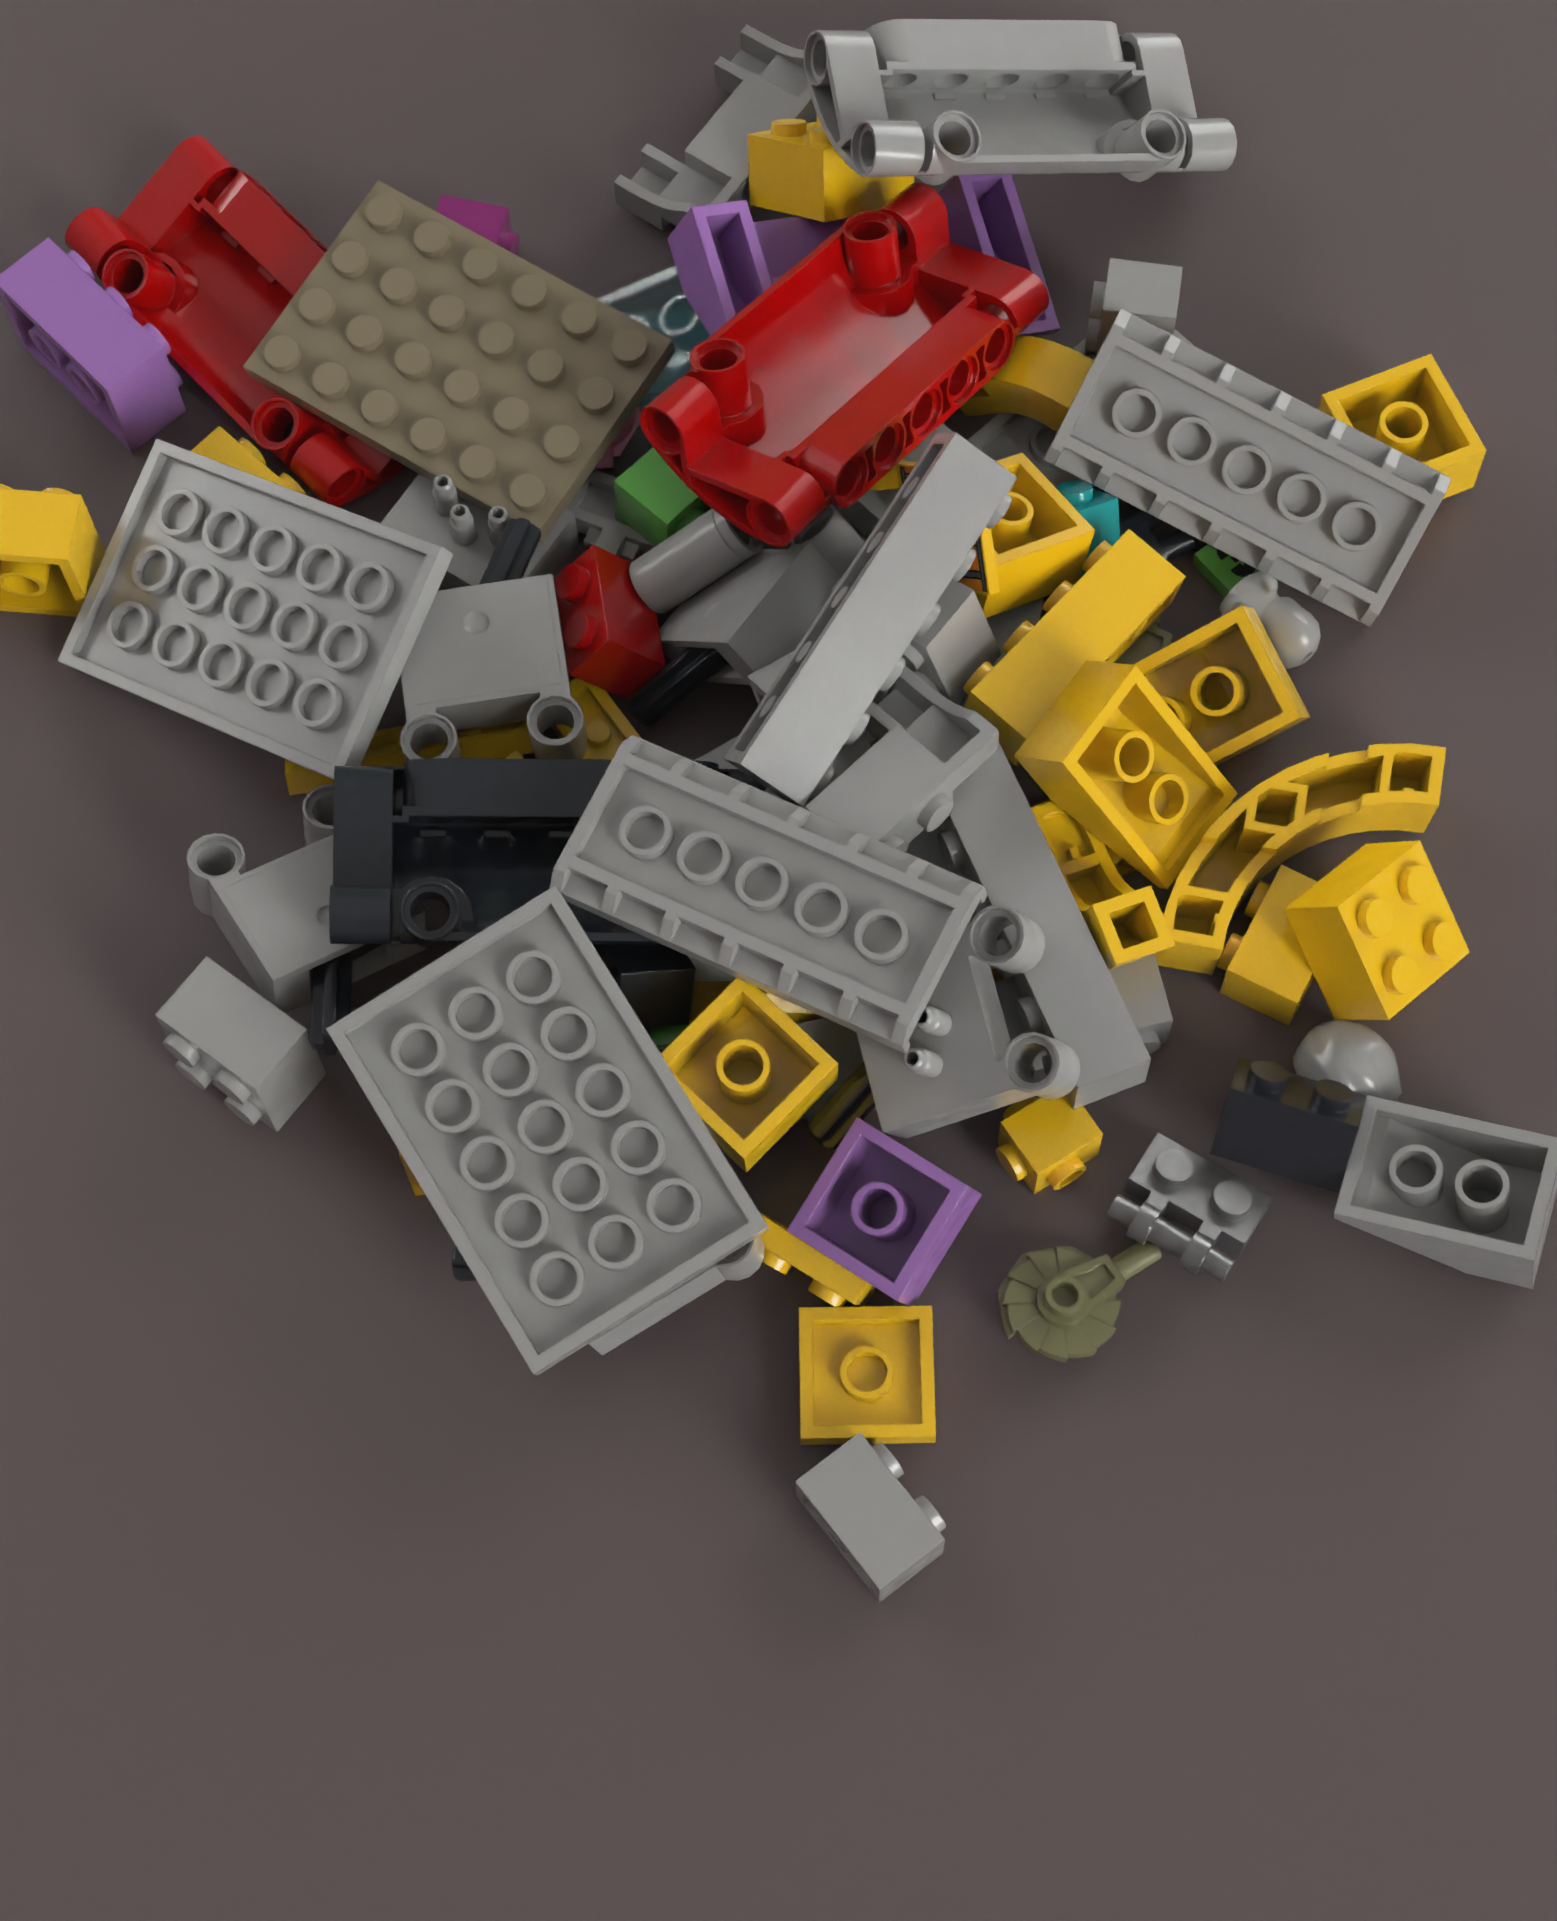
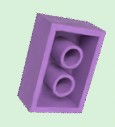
[0,237,186,453]

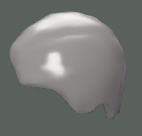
[1293,1020,1402,1103]

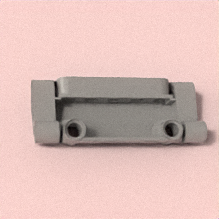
[803,19,1237,185]

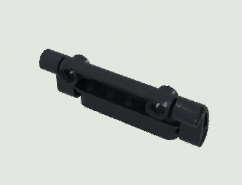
[329,758,782,948]

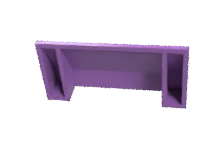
[667,175,1060,337]

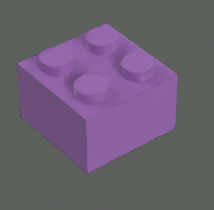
[787,1117,982,1306]

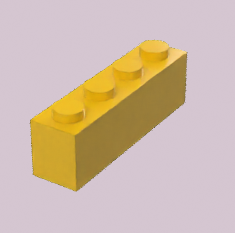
[963,529,1186,765]

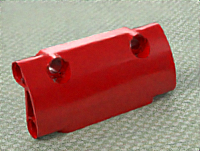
[64,135,406,507]
[639,182,1049,547]

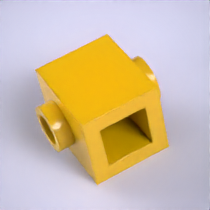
[995,1095,1103,1194]

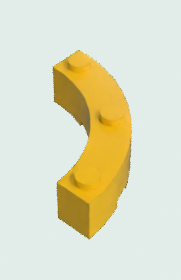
[1155,743,1446,975]

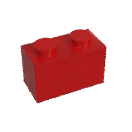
[554,544,665,699]

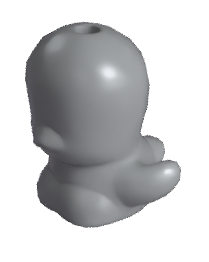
[1219,571,1321,669]

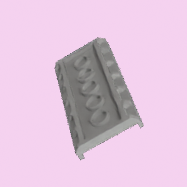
[1043,308,1452,627]
[550,735,987,1054]

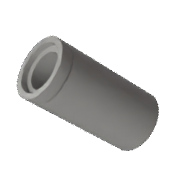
[629,509,763,614]

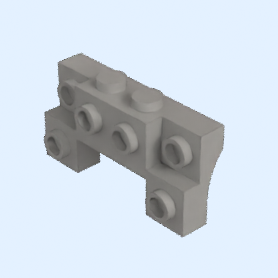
[614,24,816,231]
[764,666,999,852]

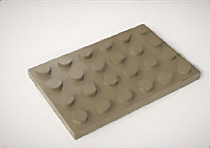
[243,180,676,543]

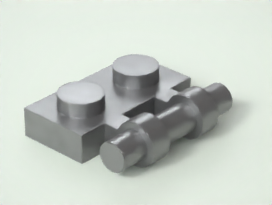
[1106,1133,1273,1283]

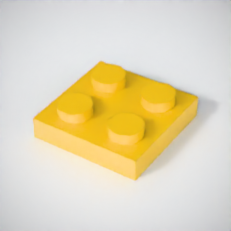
[799,1305,936,1445]

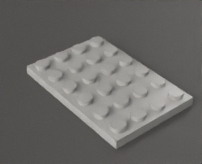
[57,438,454,780]
[326,886,770,1376]

